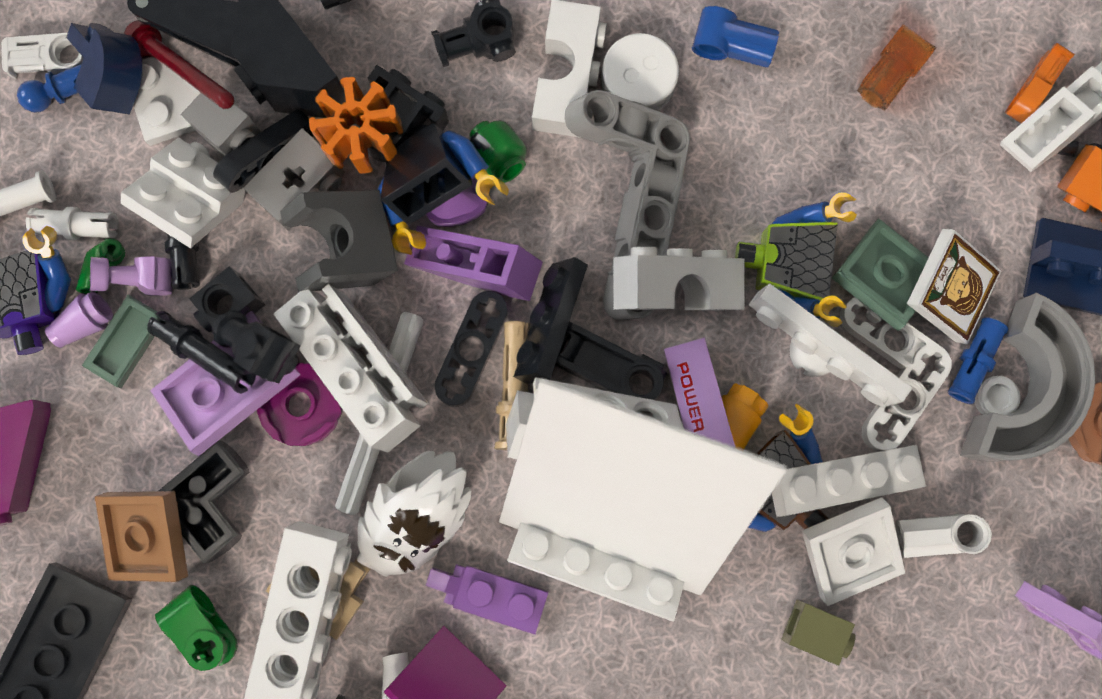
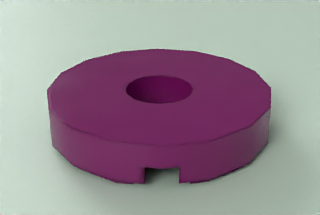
[257,363,342,446]

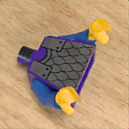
[0,226,71,355]

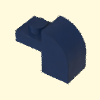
[66,23,142,115]

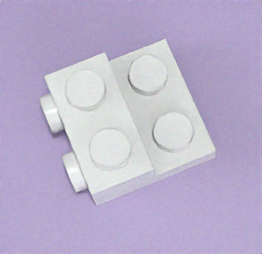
[121,137,245,248]

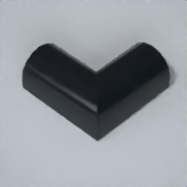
[159,440,250,563]

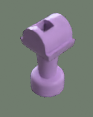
[90,256,172,296]

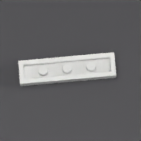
[772,445,926,517]

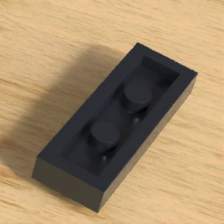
[513,257,588,384]

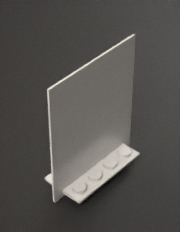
[499,379,787,622]

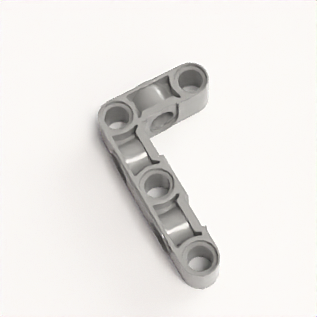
[564,90,690,320]

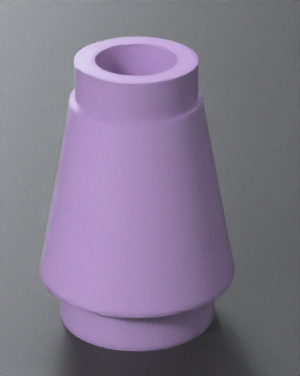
[45,291,113,348]

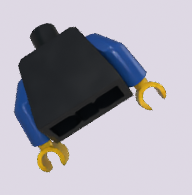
[378,124,509,255]

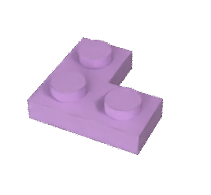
[1015,581,1102,661]

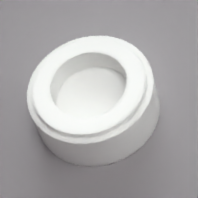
[974,376,1020,416]

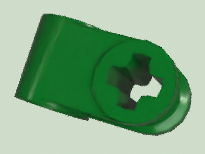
[155,584,238,671]

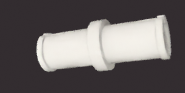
[26,207,119,240]

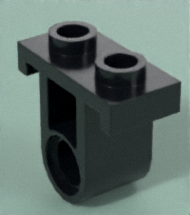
[360,65,449,162]

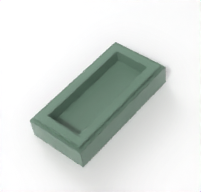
[82,295,164,388]

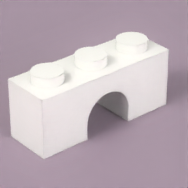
[532,0,607,138]
[613,247,745,311]

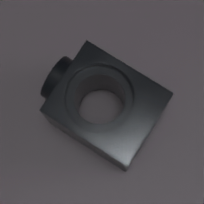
[189,266,265,333]

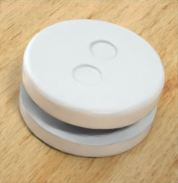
[601,33,679,111]

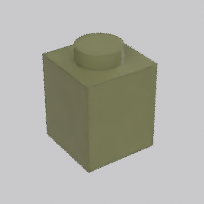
[781,600,856,666]

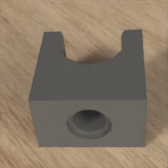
[280,190,398,293]

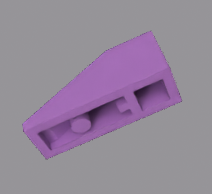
[404,225,543,301]

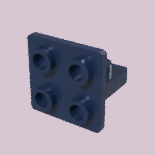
[1023,218,1102,316]

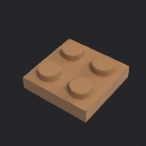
[95,491,188,582]

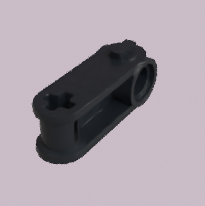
[555,321,667,413]

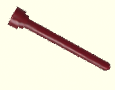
[124,20,235,109]

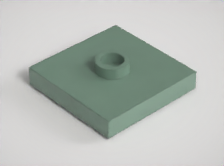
[832,218,929,331]

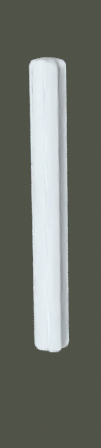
[335,312,423,515]

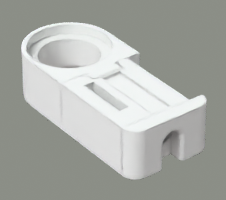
[2,33,84,79]

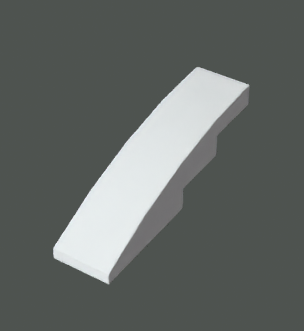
[1000,62,1102,172]

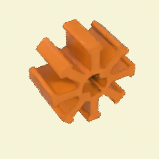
[309,77,403,174]

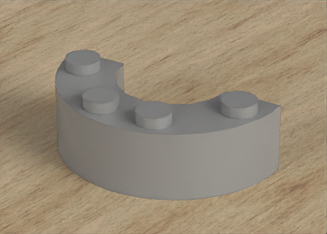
[960,293,1095,462]

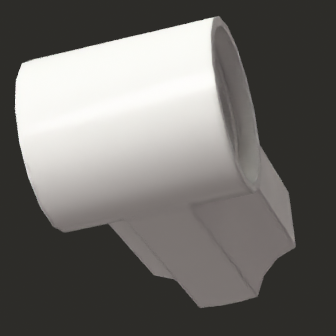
[896,514,992,558]

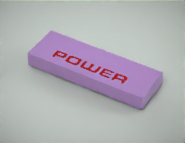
[664,337,736,448]

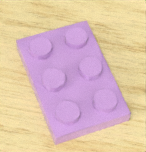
[150,311,301,456]

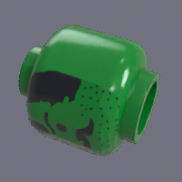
[469,120,527,183]

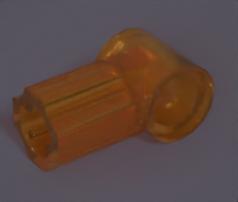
[857,24,937,110]

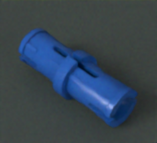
[948,317,1008,404]

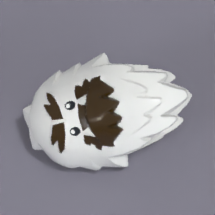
[357,451,472,577]

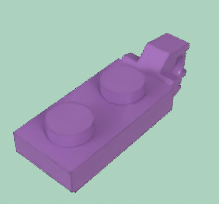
[425,564,548,635]

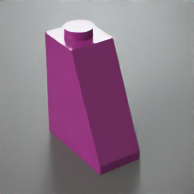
[0,399,51,526]

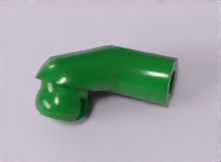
[76,238,125,295]

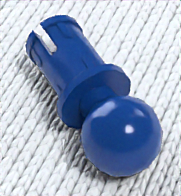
[17,64,82,113]

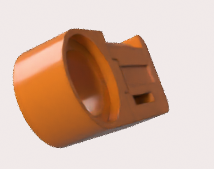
[1005,43,1075,123]

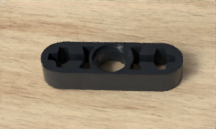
[213,110,314,193]
[435,291,508,407]

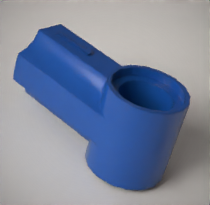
[692,6,779,68]

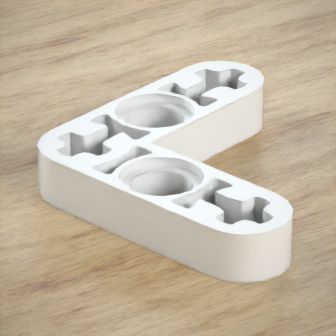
[840,297,952,451]

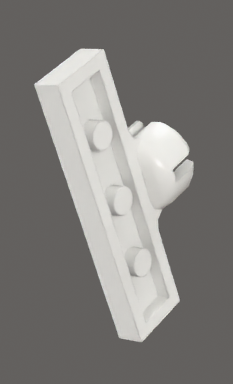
[749,283,912,406]

